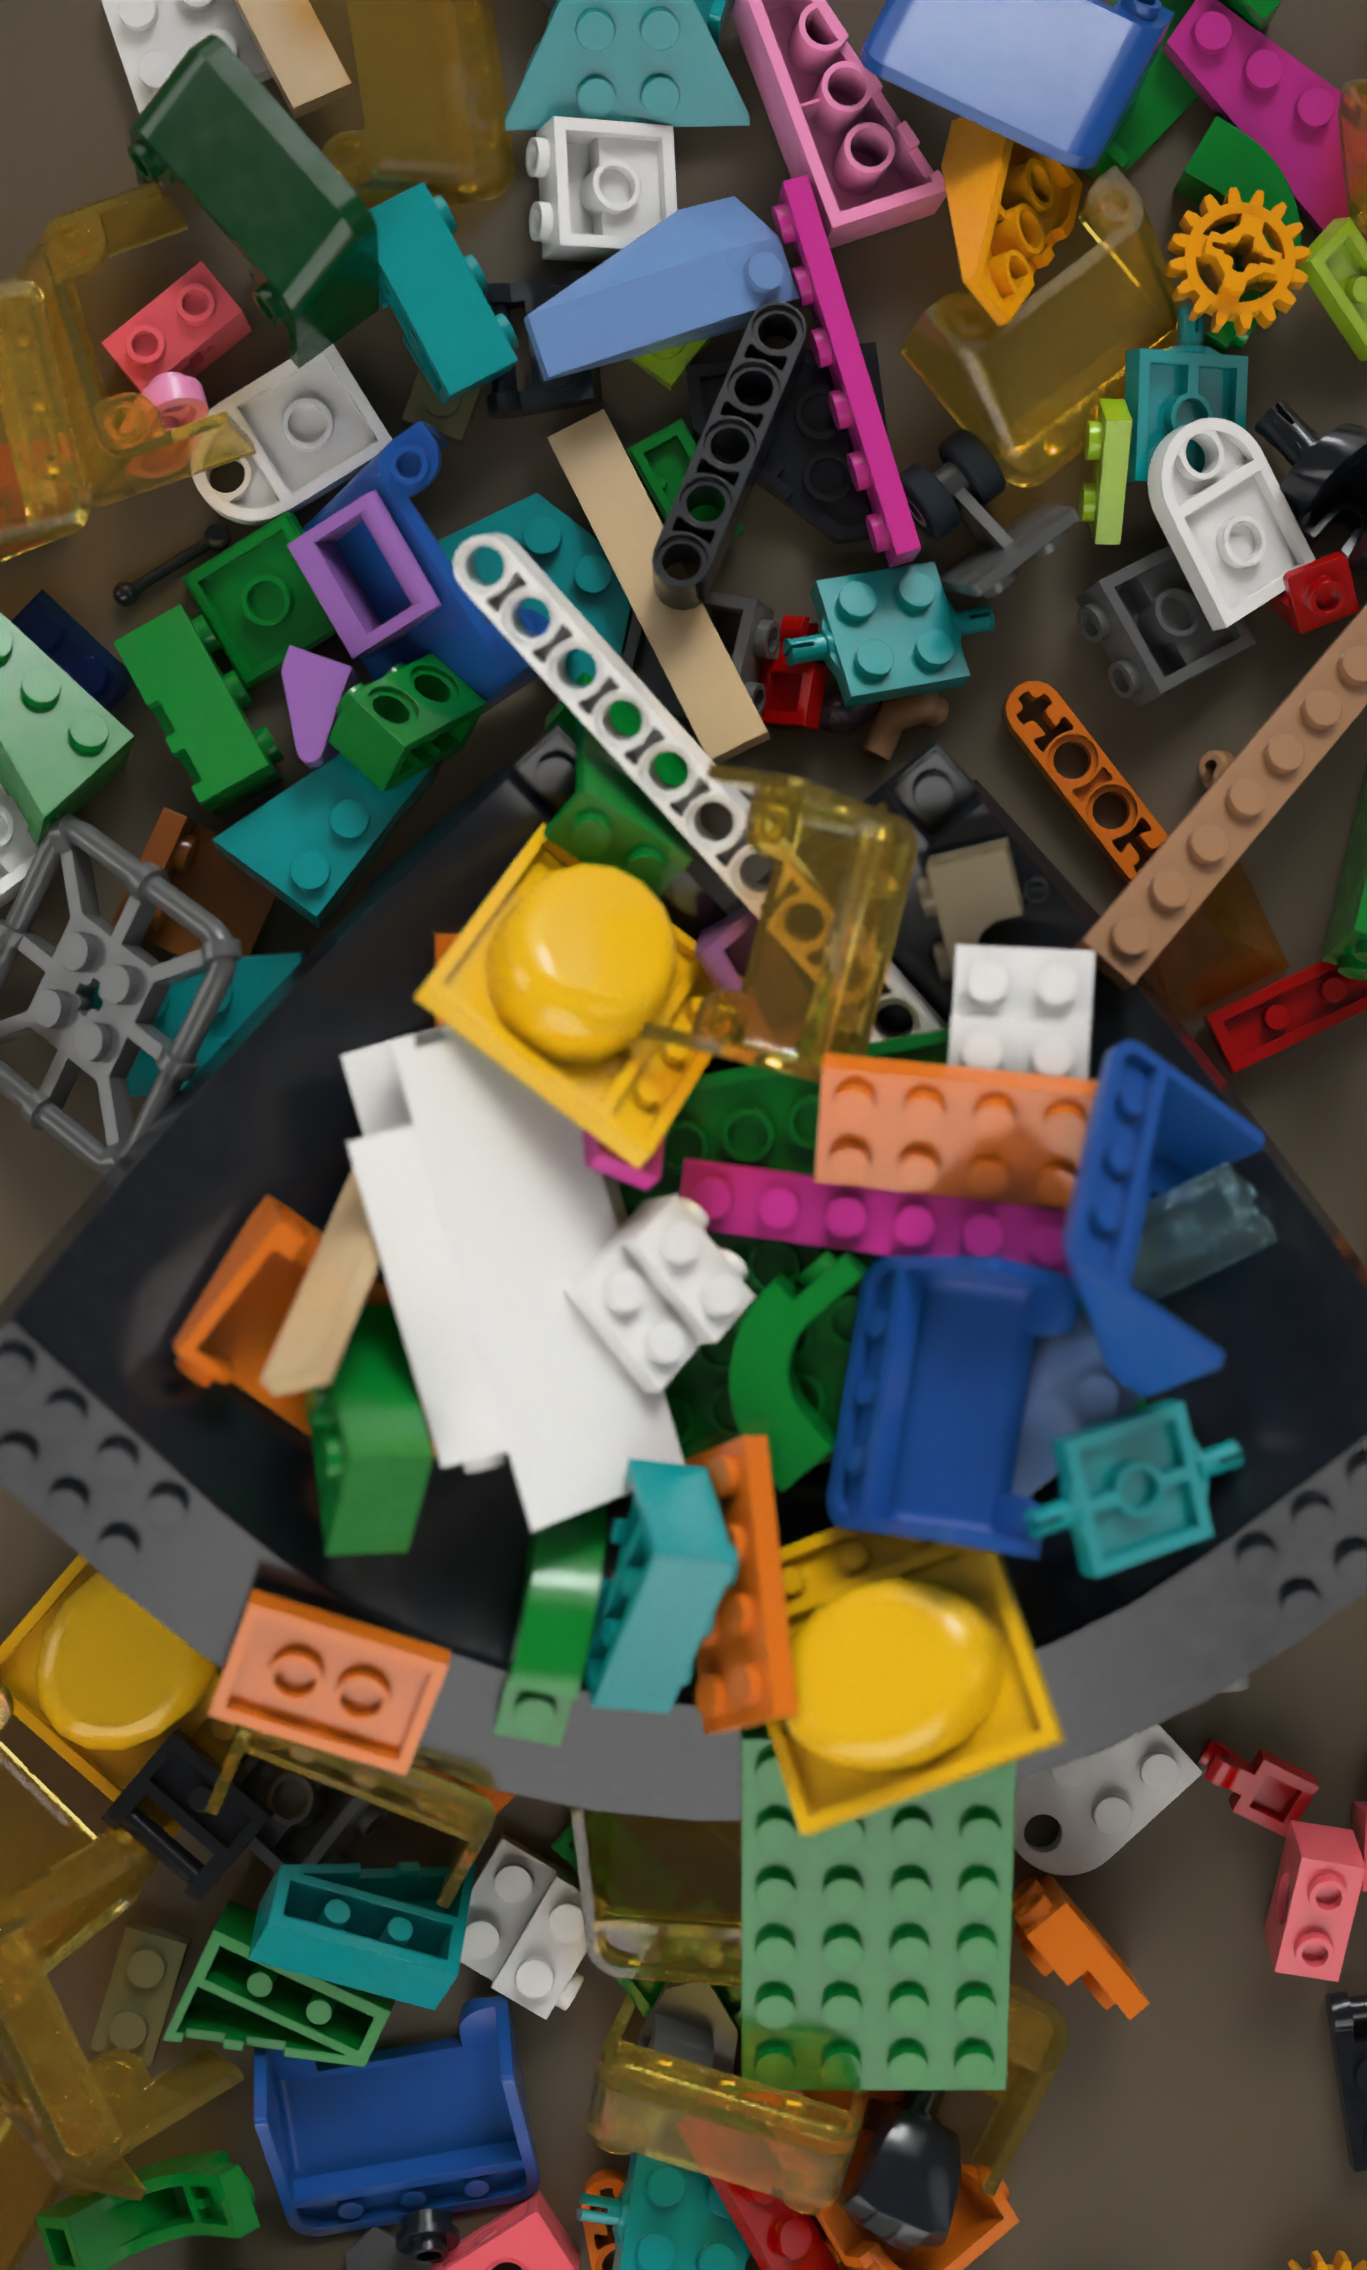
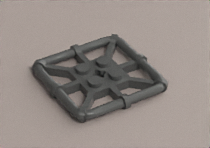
[0,814,243,1176]

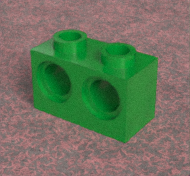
[327,653,487,792]

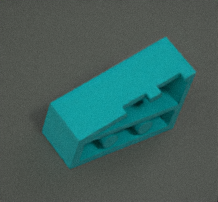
[369,182,519,407]
[212,753,435,929]
[583,1458,738,1714]
[247,1860,477,2010]

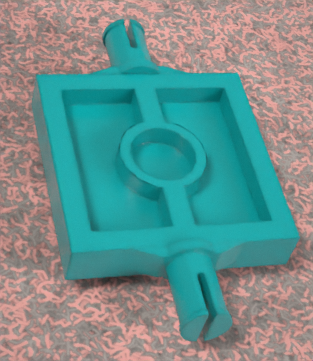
[1124,305,1249,483]
[783,561,995,707]
[1024,1399,1244,1579]
[577,2148,751,2270]

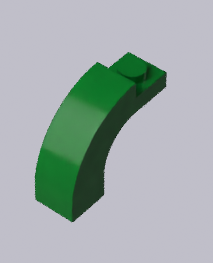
[1173,116,1301,354]
[729,1250,868,1493]
[494,1504,607,1747]
[34,2151,260,2270]

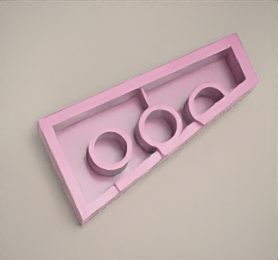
[730,0,947,249]

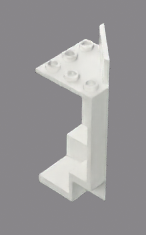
[340,1024,685,1533]

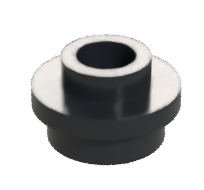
[395,2209,460,2264]

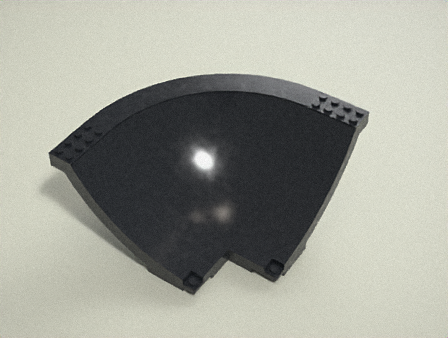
[0,721,1367,1821]

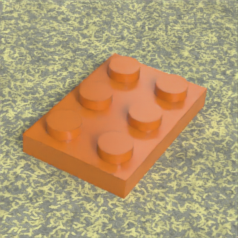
[208,1588,451,1776]

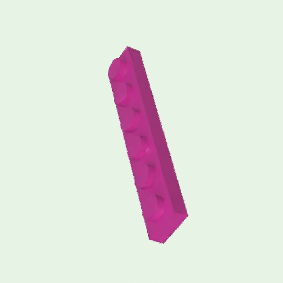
[772,174,921,568]
[679,1157,1073,1277]

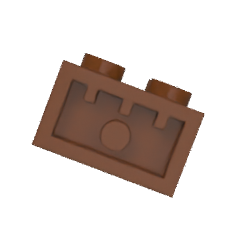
[111,807,277,956]

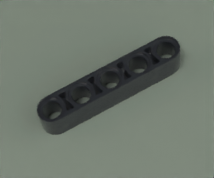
[652,301,807,610]

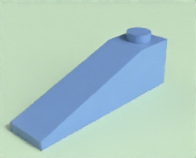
[523,196,799,381]
[1012,1306,1144,1497]

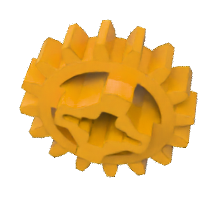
[1165,187,1311,336]

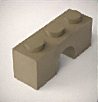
[917,837,1023,1014]

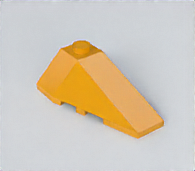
[941,117,1083,326]

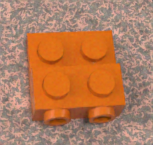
[1012,1873,1150,2020]

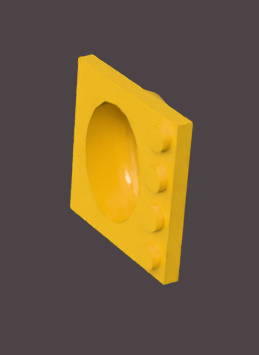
[413,823,755,1170]
[766,1526,1066,1836]
[0,1554,263,1838]

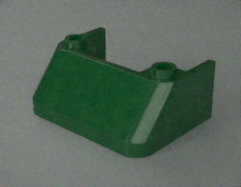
[127,34,379,368]

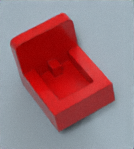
[1270,552,1360,635]

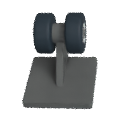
[899,428,1080,598]

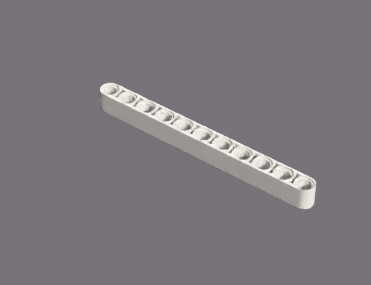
[453,532,949,1042]

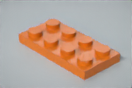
[814,1053,1099,1209]
[684,1435,798,1735]

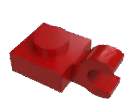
[758,615,828,730]
[1197,1739,1320,1838]

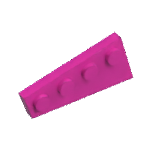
[1161,0,1367,237]

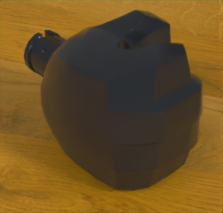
[1254,399,1367,571]
[832,2090,961,2253]

